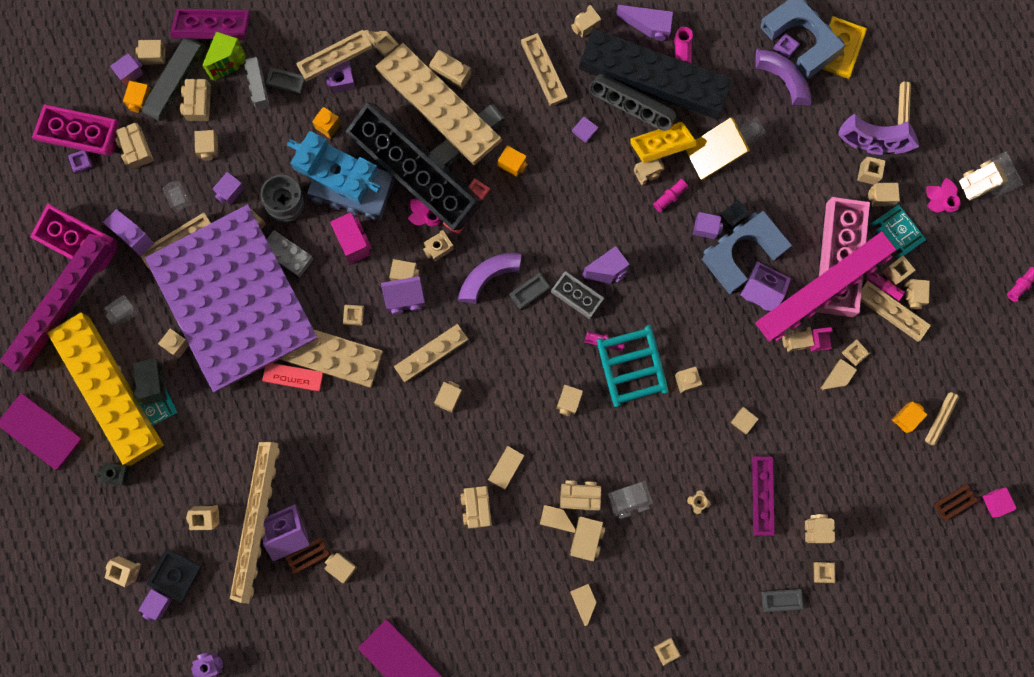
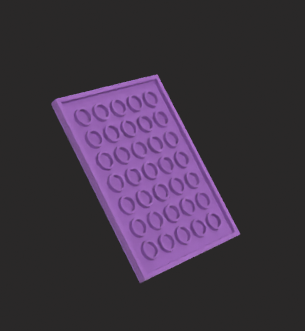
[145,204,318,393]

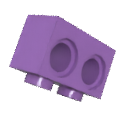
[326,60,355,93]

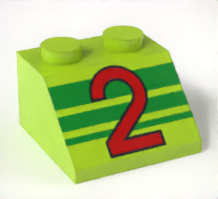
[203,32,246,80]

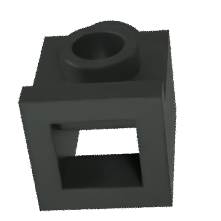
[97,462,131,486]

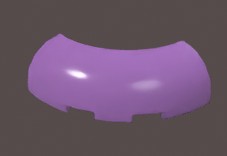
[756,49,811,105]
[839,114,919,155]
[457,253,522,304]

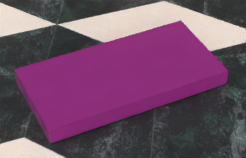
[170,9,251,39]
[0,393,83,471]
[358,619,442,677]

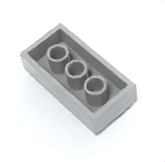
[244,57,270,110]
[267,230,313,278]
[551,271,604,319]

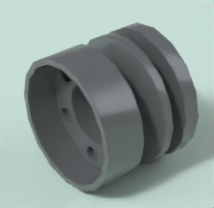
[260,175,305,223]

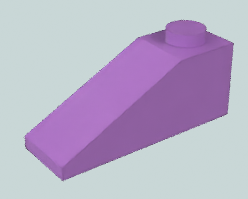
[616,5,673,41]
[103,209,154,256]

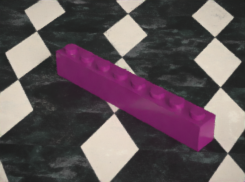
[0,234,114,372]

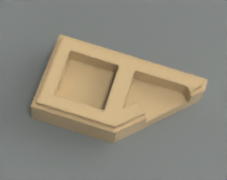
[364,30,399,57]
[820,359,857,390]
[540,505,576,533]
[570,584,596,626]

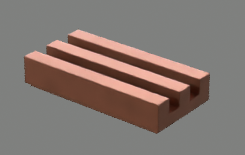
[933,484,978,521]
[285,537,330,574]

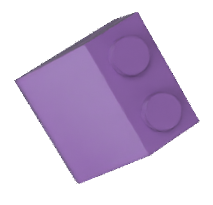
[582,246,630,284]
[740,261,791,311]
[381,276,426,315]
[262,505,310,561]

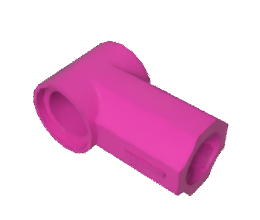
[674,27,693,64]

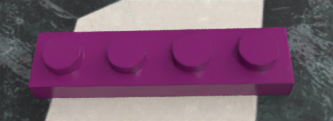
[752,456,775,536]

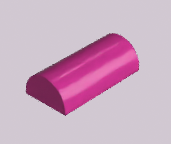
[32,104,119,156]
[30,204,117,273]

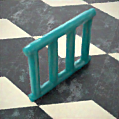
[596,325,669,407]

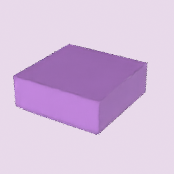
[773,33,800,59]
[572,117,598,143]
[68,151,93,174]

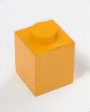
[123,81,152,113]
[312,107,341,139]
[498,145,528,177]
[892,401,927,433]

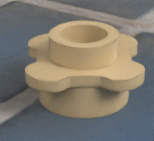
[687,491,711,514]

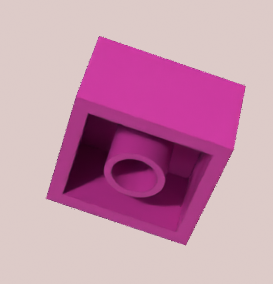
[330,212,372,265]

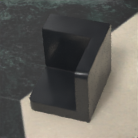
[720,199,750,229]

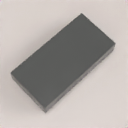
[265,67,306,95]
[509,273,551,310]
[761,589,804,612]

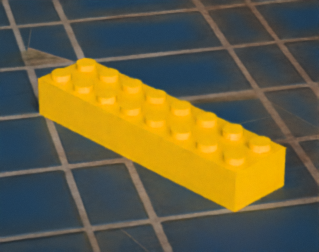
[47,313,164,466]

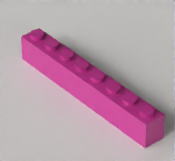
[755,232,896,342]

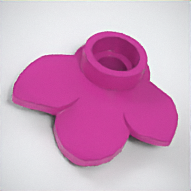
[926,178,960,213]
[408,199,441,227]

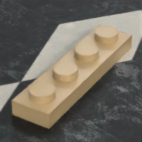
[296,30,372,82]
[521,33,568,107]
[141,213,211,269]
[861,281,931,341]
[394,324,468,383]

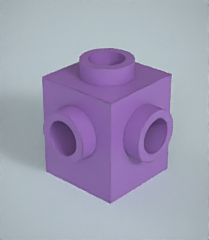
[191,651,223,677]

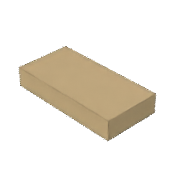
[488,446,524,489]

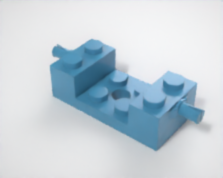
[287,131,381,204]

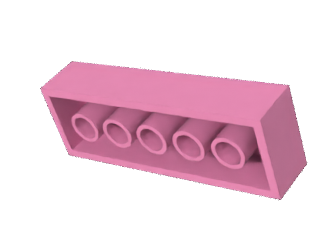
[816,197,870,317]

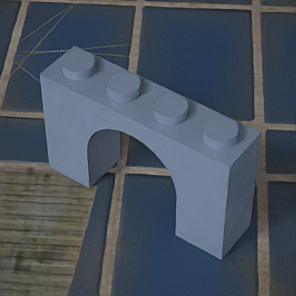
[761,0,845,80]
[307,166,395,221]
[702,211,792,294]

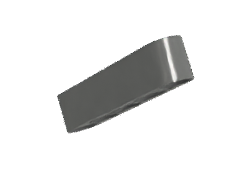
[142,38,205,121]
[590,74,676,131]
[430,104,506,167]

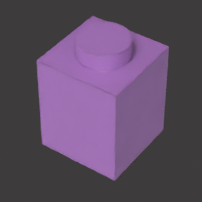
[110,53,144,86]
[213,172,245,205]
[693,212,723,239]
[138,589,173,622]

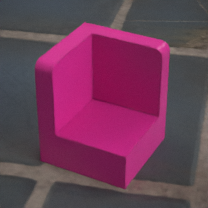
[811,327,833,352]
[982,487,1016,517]

